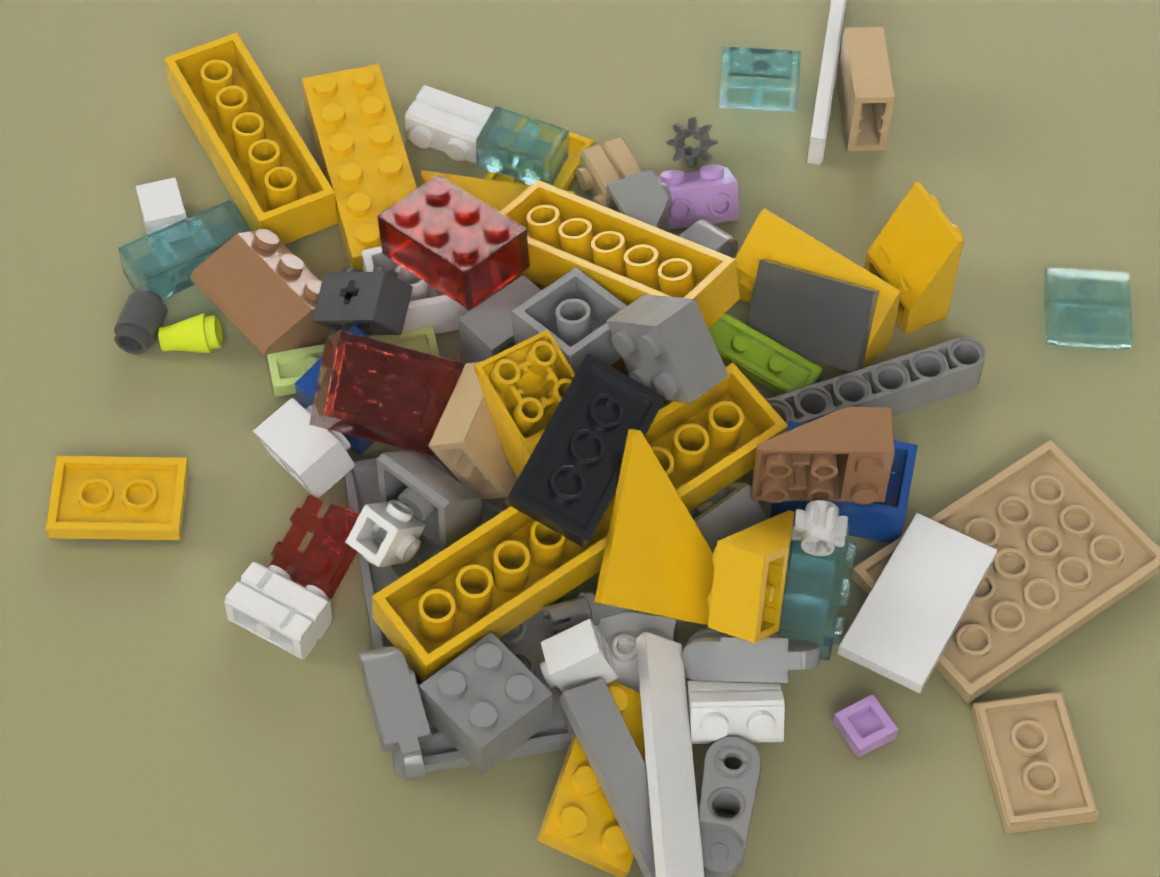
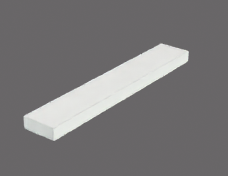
[807,0,847,165]
[636,632,705,877]

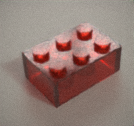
[377,174,530,310]
[309,330,465,456]

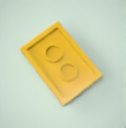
[46,456,189,540]

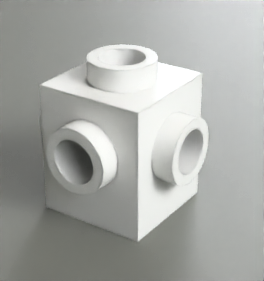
[345,500,426,567]

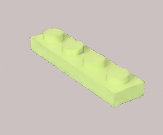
[267,326,441,397]

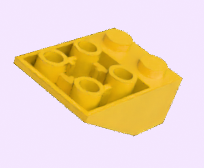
[864,181,964,335]
[474,329,575,477]
[707,510,795,644]

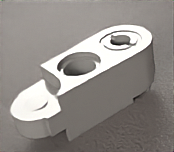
[681,628,820,683]
[358,646,431,781]
[699,737,761,877]

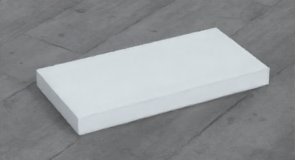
[838,513,998,694]

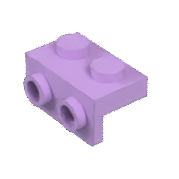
[657,164,740,230]

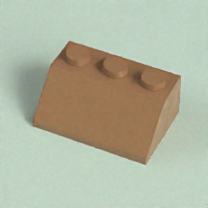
[190,229,331,355]

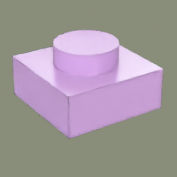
[833,694,899,758]

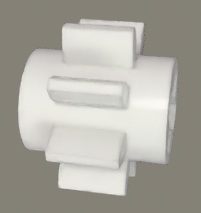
[792,500,848,556]

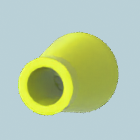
[158,312,223,353]

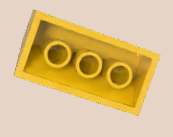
[735,208,901,368]

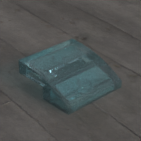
[1044,268,1132,349]

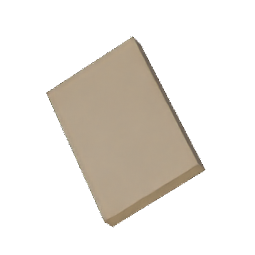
[971,691,1099,834]

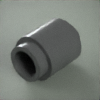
[114,291,168,355]

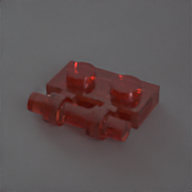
[268,495,360,599]

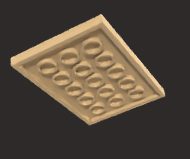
[851,440,1160,704]

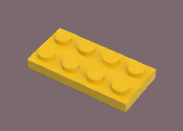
[536,681,646,877]

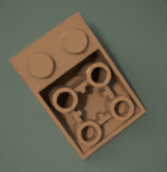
[751,407,895,505]

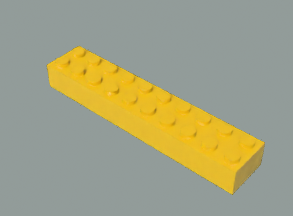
[372,363,788,683]

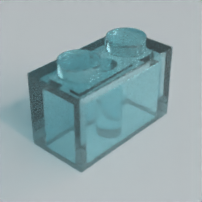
[719,46,801,111]
[476,106,569,185]

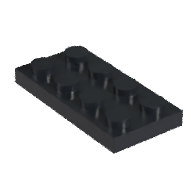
[504,353,665,548]

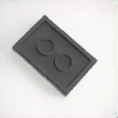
[746,259,879,372]

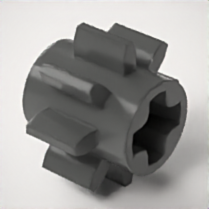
[666,117,718,168]

